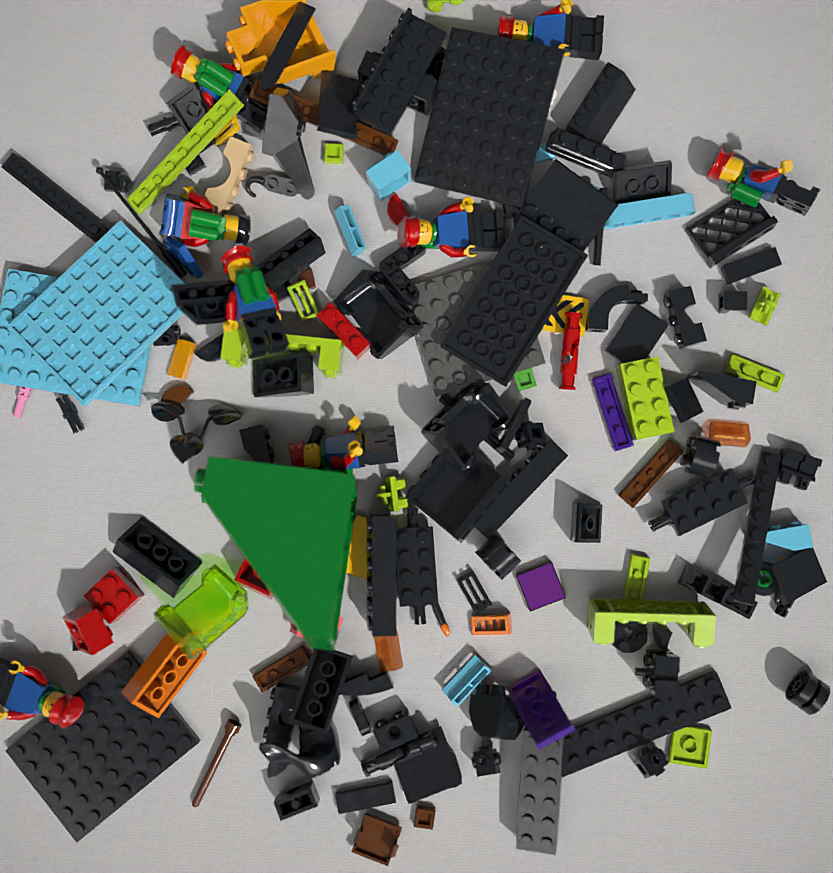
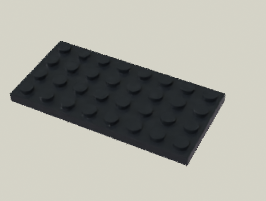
[440,216,588,388]

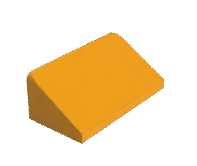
[167,339,197,380]

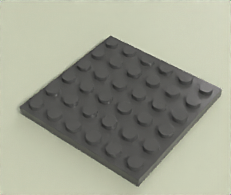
[405,260,546,397]

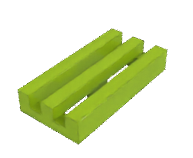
[287,280,319,322]

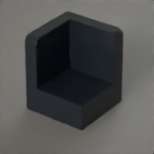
[718,291,748,314]

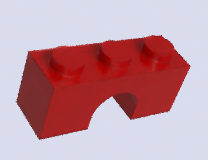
[317,302,370,360]

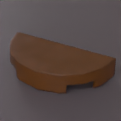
[161,385,194,404]

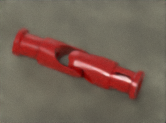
[559,312,582,390]

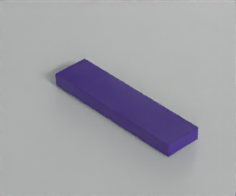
[591,373,634,452]

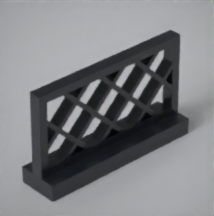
[685,199,778,268]

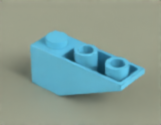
[765,521,813,551]

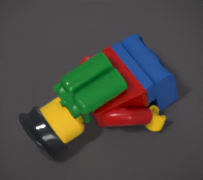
[160,186,251,247]

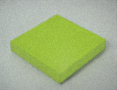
[667,725,712,769]

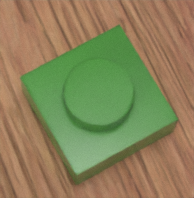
[513,368,537,392]

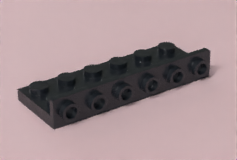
[352,7,446,136]

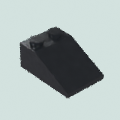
[253,353,314,398]
[687,371,757,410]

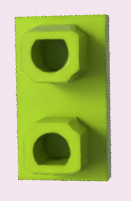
[748,286,781,326]
[375,476,408,512]

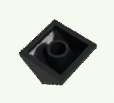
[570,503,603,543]

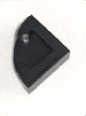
[652,625,673,650]

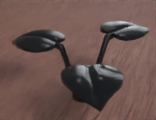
[151,401,243,464]

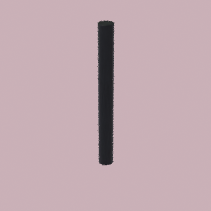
[593,188,607,266]

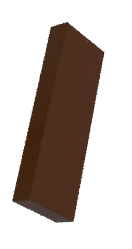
[252,645,310,693]

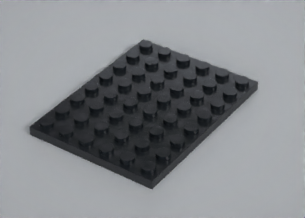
[414,27,565,208]
[5,650,201,843]

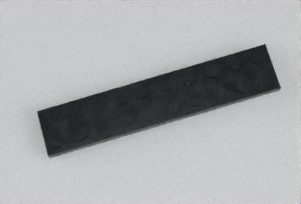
[562,670,732,778]

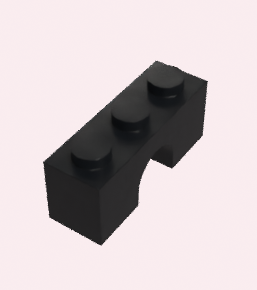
[663,286,707,349]
[263,682,301,749]

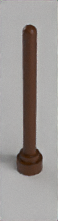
[192,719,242,808]

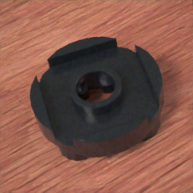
[611,621,648,653]

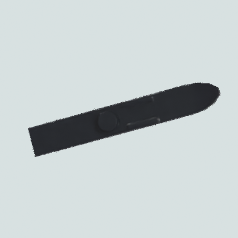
[261,2,316,91]

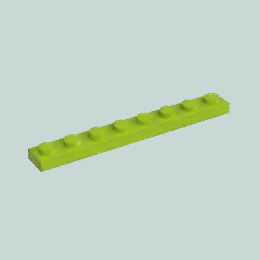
[126,89,244,215]

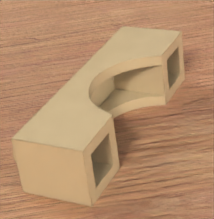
[204,136,255,217]

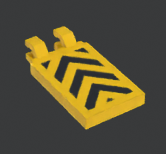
[541,295,590,337]

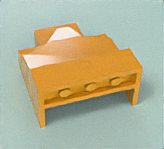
[225,0,336,85]

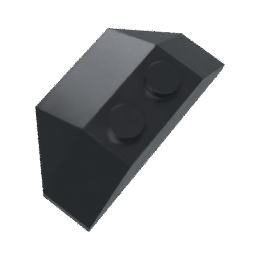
[171,280,236,326]

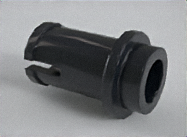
[306,424,326,445]

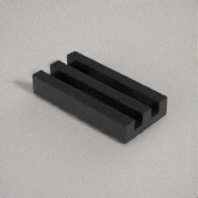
[457,571,492,614]

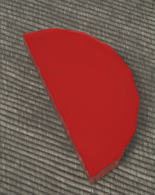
[387,193,411,226]

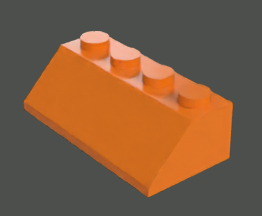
[121,627,208,718]

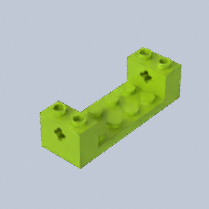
[221,328,344,378]
[587,598,716,648]

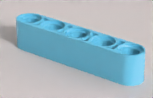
[604,193,696,229]

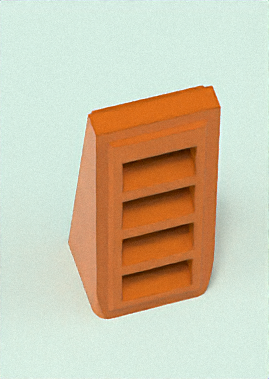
[470,613,512,635]

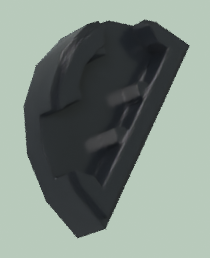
[194,333,224,362]

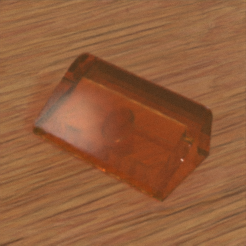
[709,421,751,447]
[375,629,403,671]

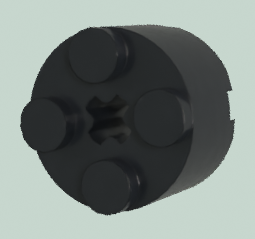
[680,435,721,478]
[475,534,521,580]

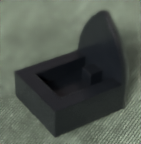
[104,171,133,193]

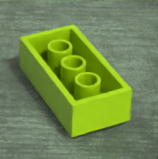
[616,356,675,441]

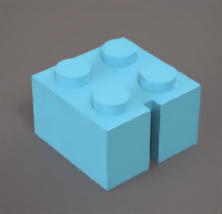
[366,150,411,202]

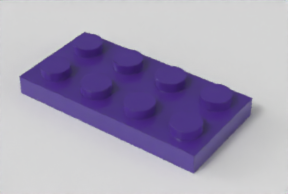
[507,669,575,750]

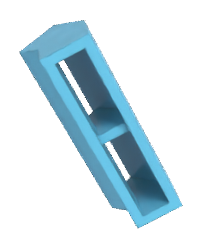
[334,205,367,258]
[442,655,491,706]

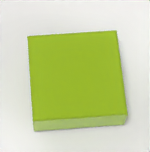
[324,143,344,164]

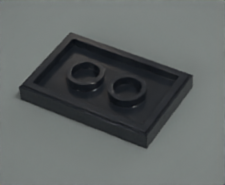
[613,160,672,204]
[605,303,669,363]
[768,547,827,605]

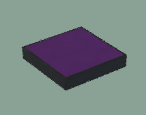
[516,561,566,612]

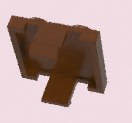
[351,813,402,866]

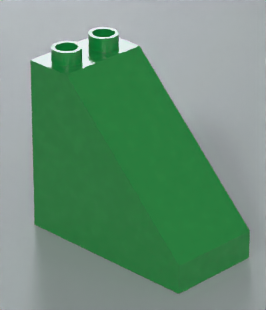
[194,456,357,651]

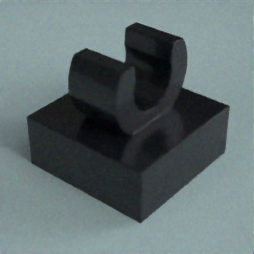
[186,154,206,176]

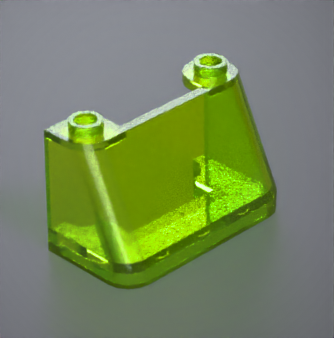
[153,564,249,659]

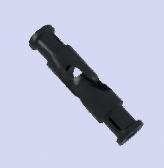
[361,730,439,777]

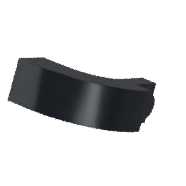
[586,285,648,333]

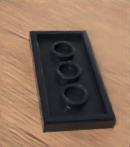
[317,71,359,140]

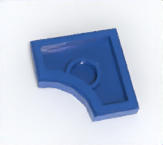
[163,236,204,279]

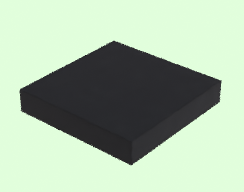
[664,377,704,423]

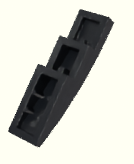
[677,566,758,620]

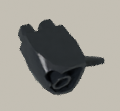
[469,684,557,741]
[259,720,341,779]

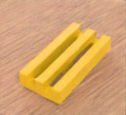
[215,115,240,146]

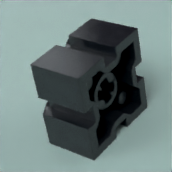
[634,649,680,698]

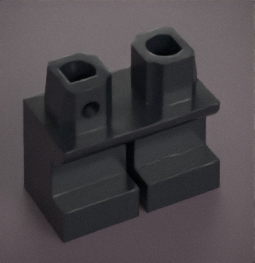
[777,448,823,491]

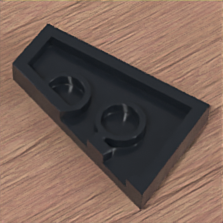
[167,82,216,154]

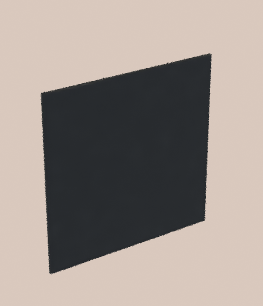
[390,726,463,804]

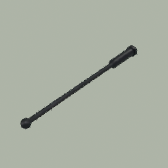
[96,167,188,279]

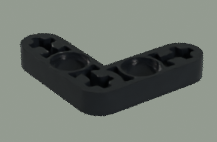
[379,245,427,306]

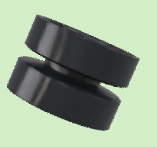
[785,670,830,715]

